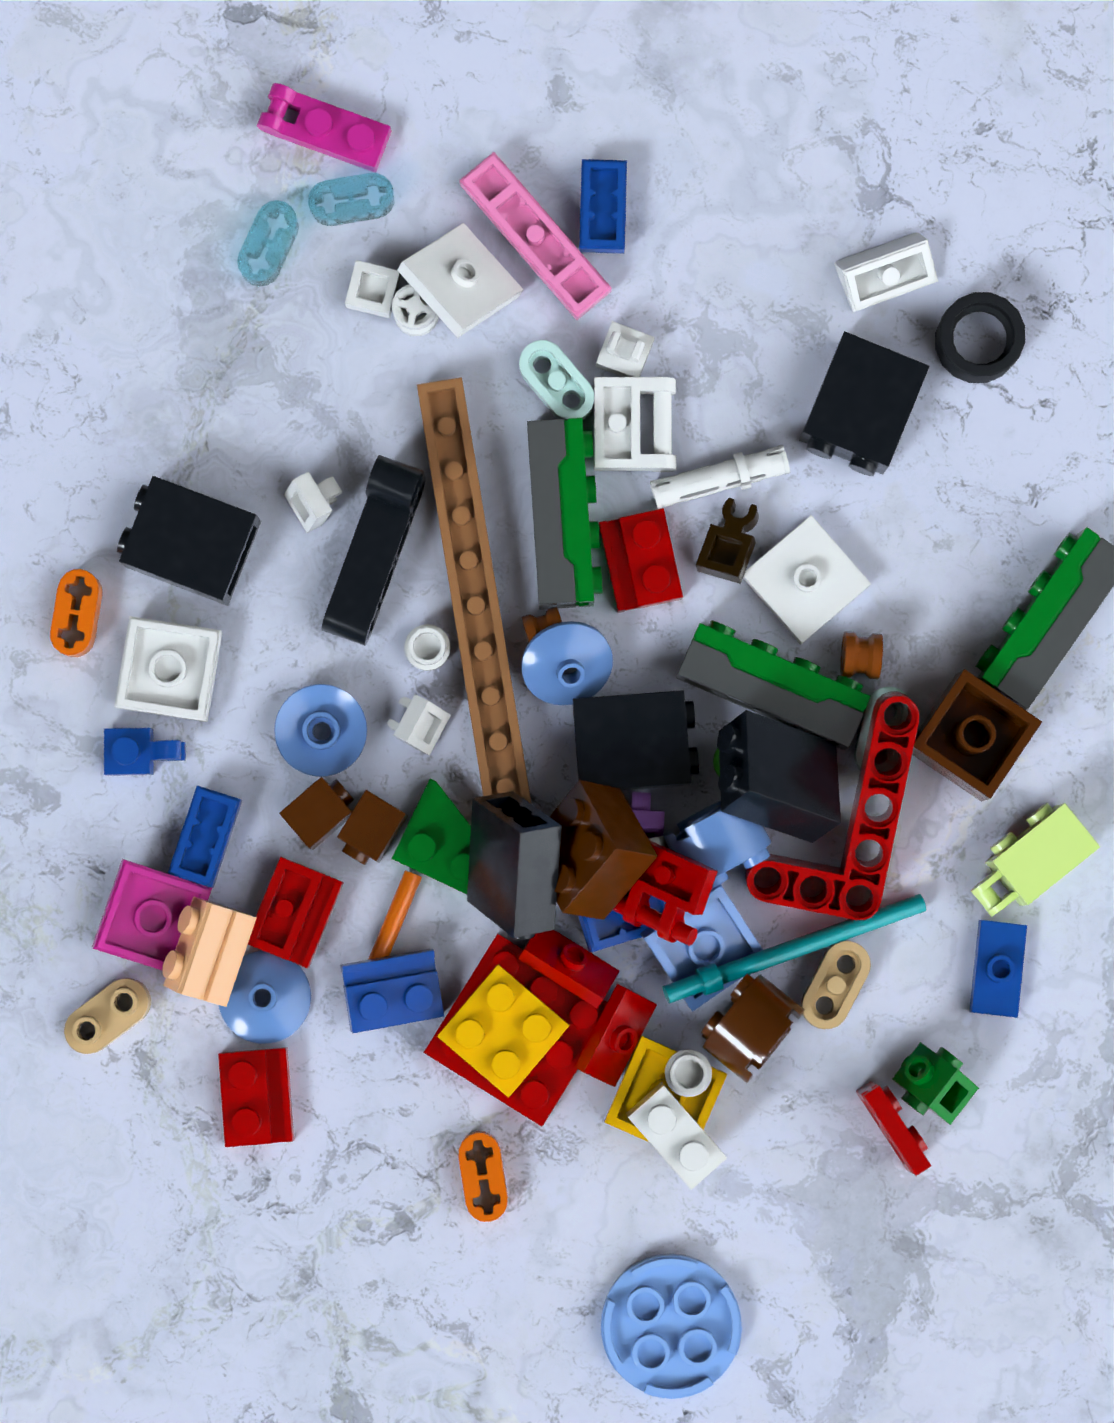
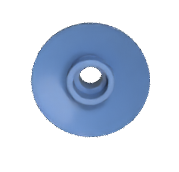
[521,621,613,705]
[274,684,367,777]
[219,951,311,1044]

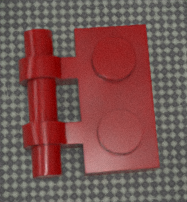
[613,840,718,946]

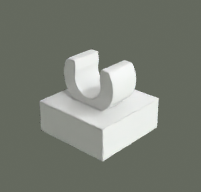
[596,321,655,377]
[284,472,342,533]
[387,694,451,756]

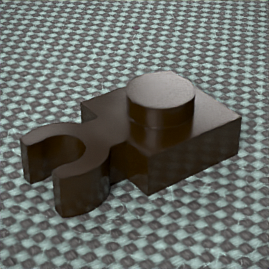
[696,498,759,584]

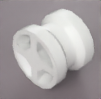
[392,284,439,336]

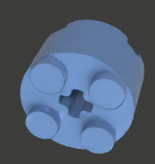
[662,800,771,888]

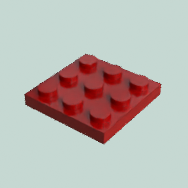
[423,933,607,1127]

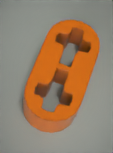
[50,569,103,657]
[458,1131,508,1222]

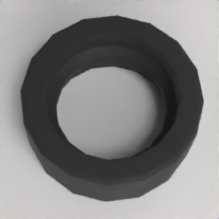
[935,292,1025,383]

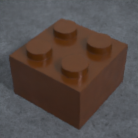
[912,669,1042,802]
[549,780,658,920]

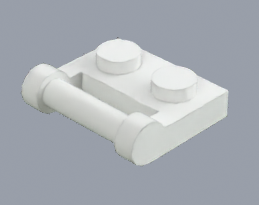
[594,377,676,472]

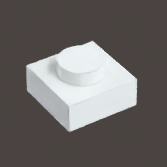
[345,260,401,318]

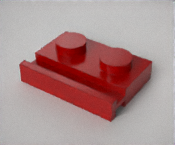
[599,508,683,613]
[248,857,344,969]
[218,1047,294,1147]
[856,1082,932,1176]

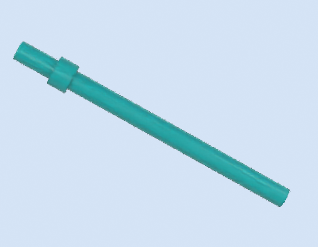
[663,894,926,1004]

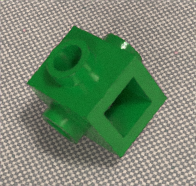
[892,1042,979,1125]

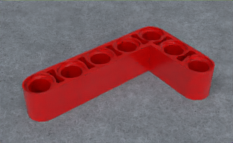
[745,691,919,920]

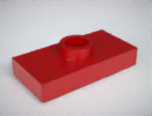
[518,930,619,1008]
[574,984,657,1087]

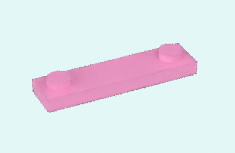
[459,152,612,320]

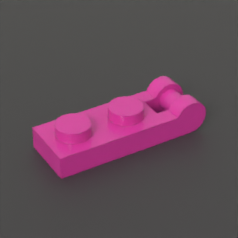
[257,83,392,173]

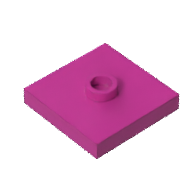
[92,859,212,970]

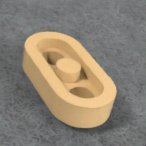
[801,941,871,1029]
[64,978,151,1054]

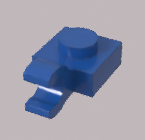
[104,728,186,776]

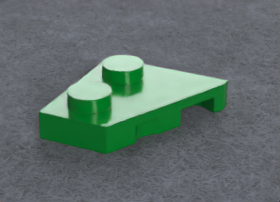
[392,779,471,894]

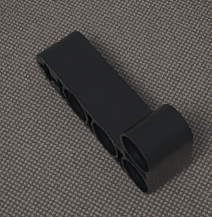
[321,455,426,646]

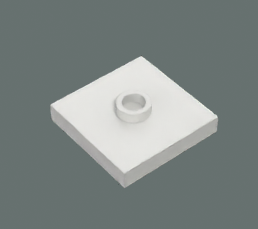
[397,223,524,338]
[743,515,871,645]
[114,616,222,722]

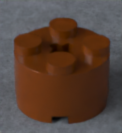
[701,973,805,1083]

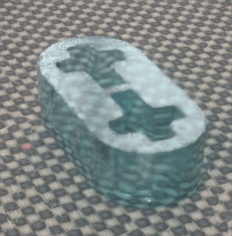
[308,173,395,226]
[237,200,299,287]

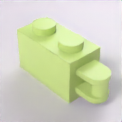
[971,803,1100,917]

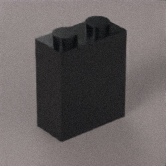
[799,331,930,476]
[117,476,261,606]
[572,690,699,791]
[717,710,841,843]
[467,791,562,939]

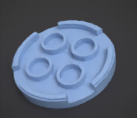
[601,1254,742,1399]

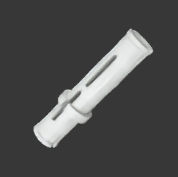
[650,445,790,509]

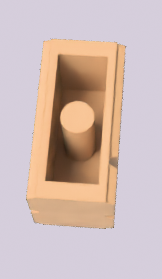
[162,897,257,1007]

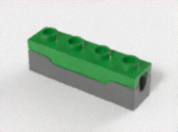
[527,418,603,610]
[975,527,1114,710]
[676,621,871,750]

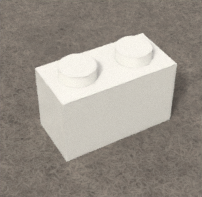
[626,1082,727,1190]

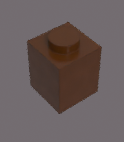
[279,777,354,850]
[337,790,408,865]

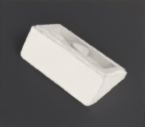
[835,233,938,312]

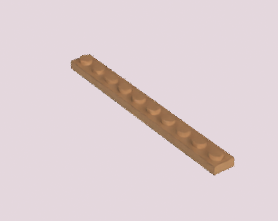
[417,377,532,804]

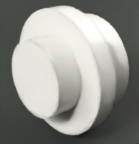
[404,624,451,671]
[665,1049,712,1097]

